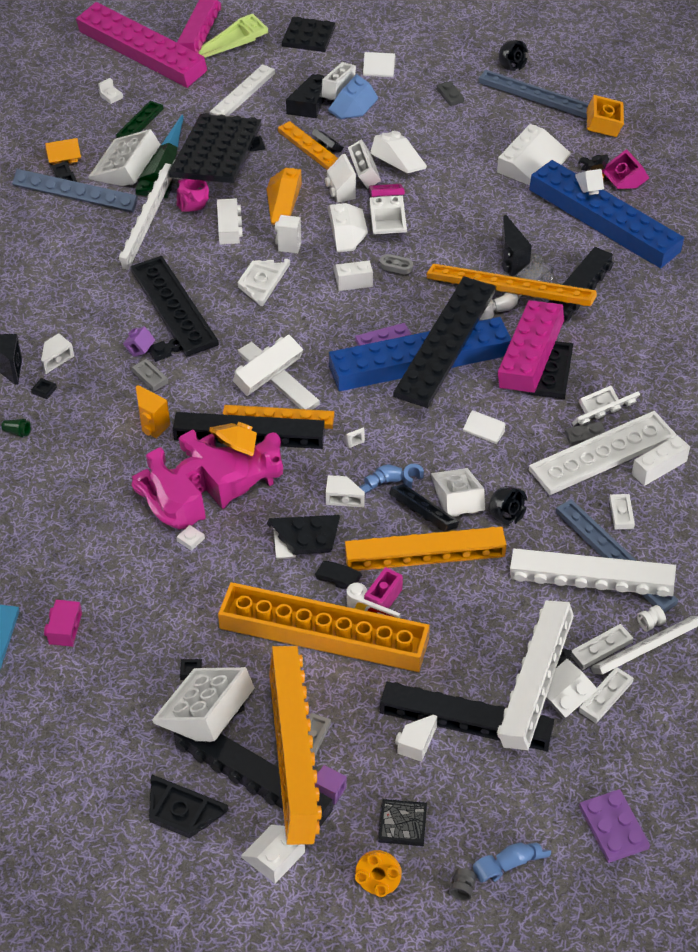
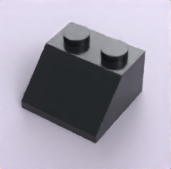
[0,334,22,385]

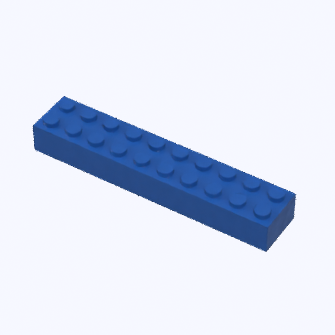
[529,160,684,268]
[329,317,511,391]

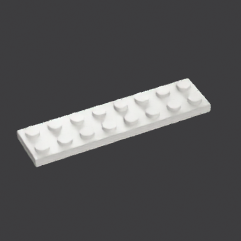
[529,411,677,495]

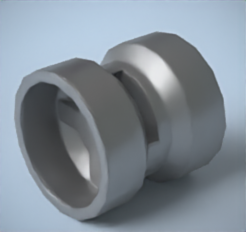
[449,868,477,901]

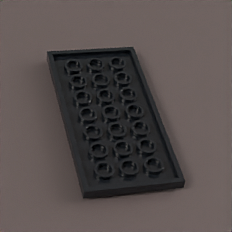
[169,113,262,183]

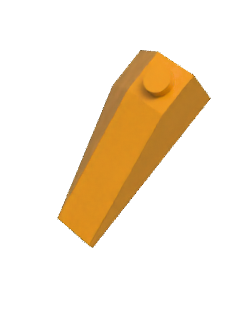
[266,168,302,225]

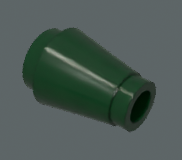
[1,419,31,437]

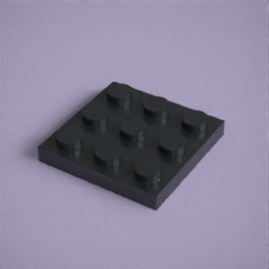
[282,17,335,52]

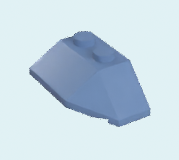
[328,74,378,119]

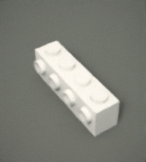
[233,335,303,396]

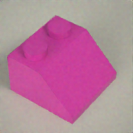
[602,149,649,189]

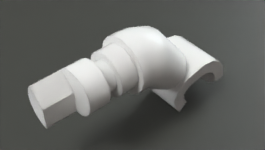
[480,292,522,320]

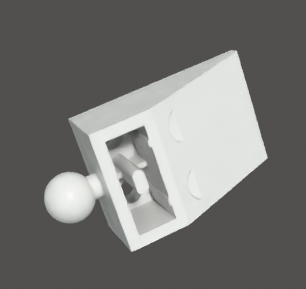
[370,196,407,234]

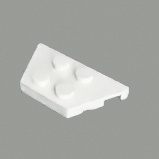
[238,259,290,306]

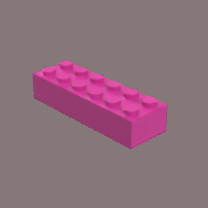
[498,300,564,393]

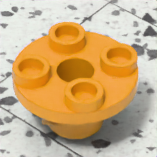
[355,850,402,897]

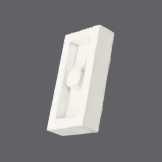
[609,494,635,530]

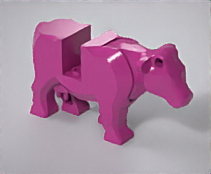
[132,430,283,529]

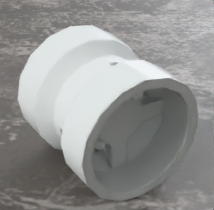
[637,605,666,632]

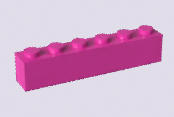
[177,0,221,53]

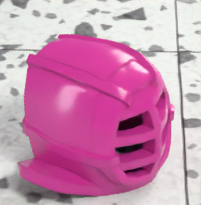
[176,179,209,212]

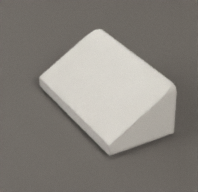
[463,410,505,444]

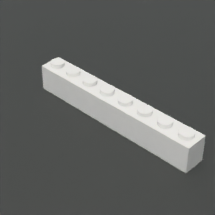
[510,548,676,597]
[497,600,574,750]

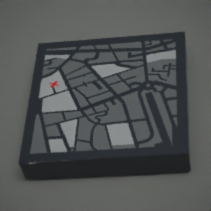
[379,799,427,846]

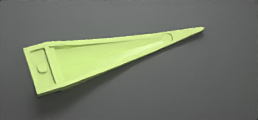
[157,14,268,73]

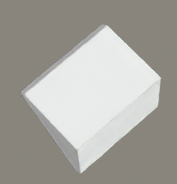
[363,52,396,77]

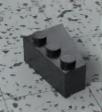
[286,74,326,119]

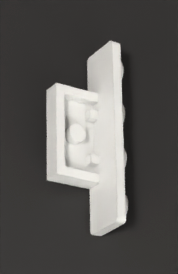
[572,386,640,426]

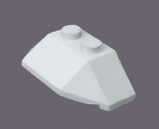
[327,203,368,252]

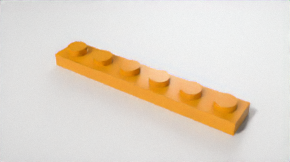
[277,121,338,170]
[223,405,335,429]

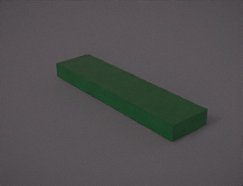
[116,101,164,138]

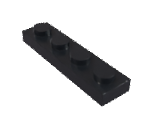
[389,484,459,531]

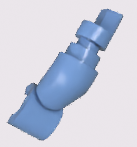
[359,464,424,494]
[473,842,551,883]

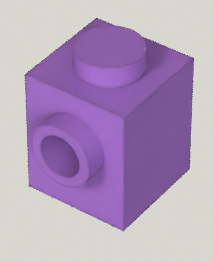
[123,326,155,357]
[315,765,347,805]

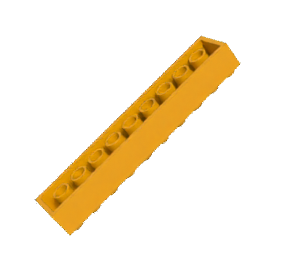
[218,582,430,672]
[269,646,322,845]

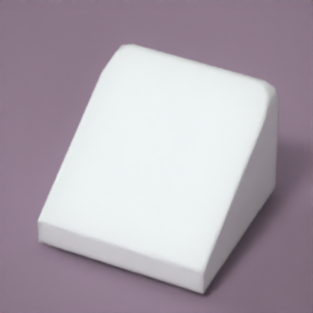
[342,428,365,448]

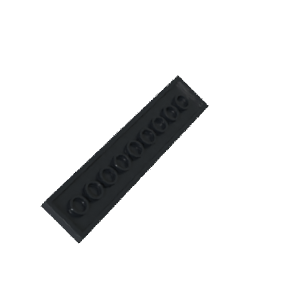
[393,276,496,408]

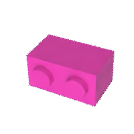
[364,567,403,609]
[44,600,82,647]

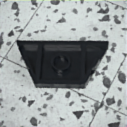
[267,515,340,555]
[149,774,229,838]

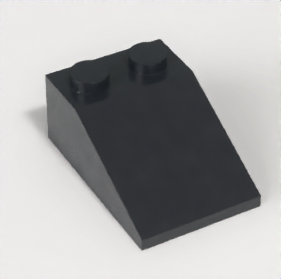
[501,215,532,276]

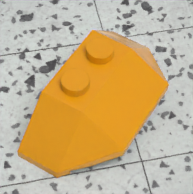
[209,422,257,456]

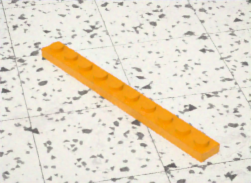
[427,263,597,306]

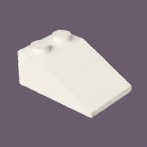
[370,131,427,173]
[431,468,485,517]

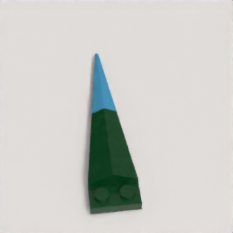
[135,114,183,198]

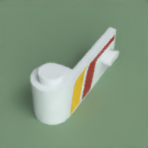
[347,583,400,618]

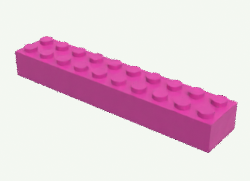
[76,2,207,88]

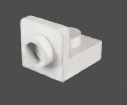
[98,78,123,104]

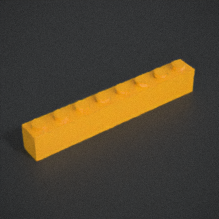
[345,527,506,571]

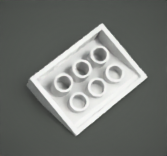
[497,124,571,185]
[88,129,161,186]
[152,667,254,742]

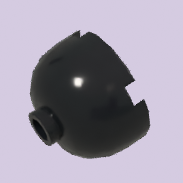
[499,40,528,71]
[489,486,527,526]

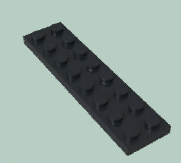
[130,256,219,357]

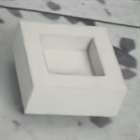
[177,525,205,551]

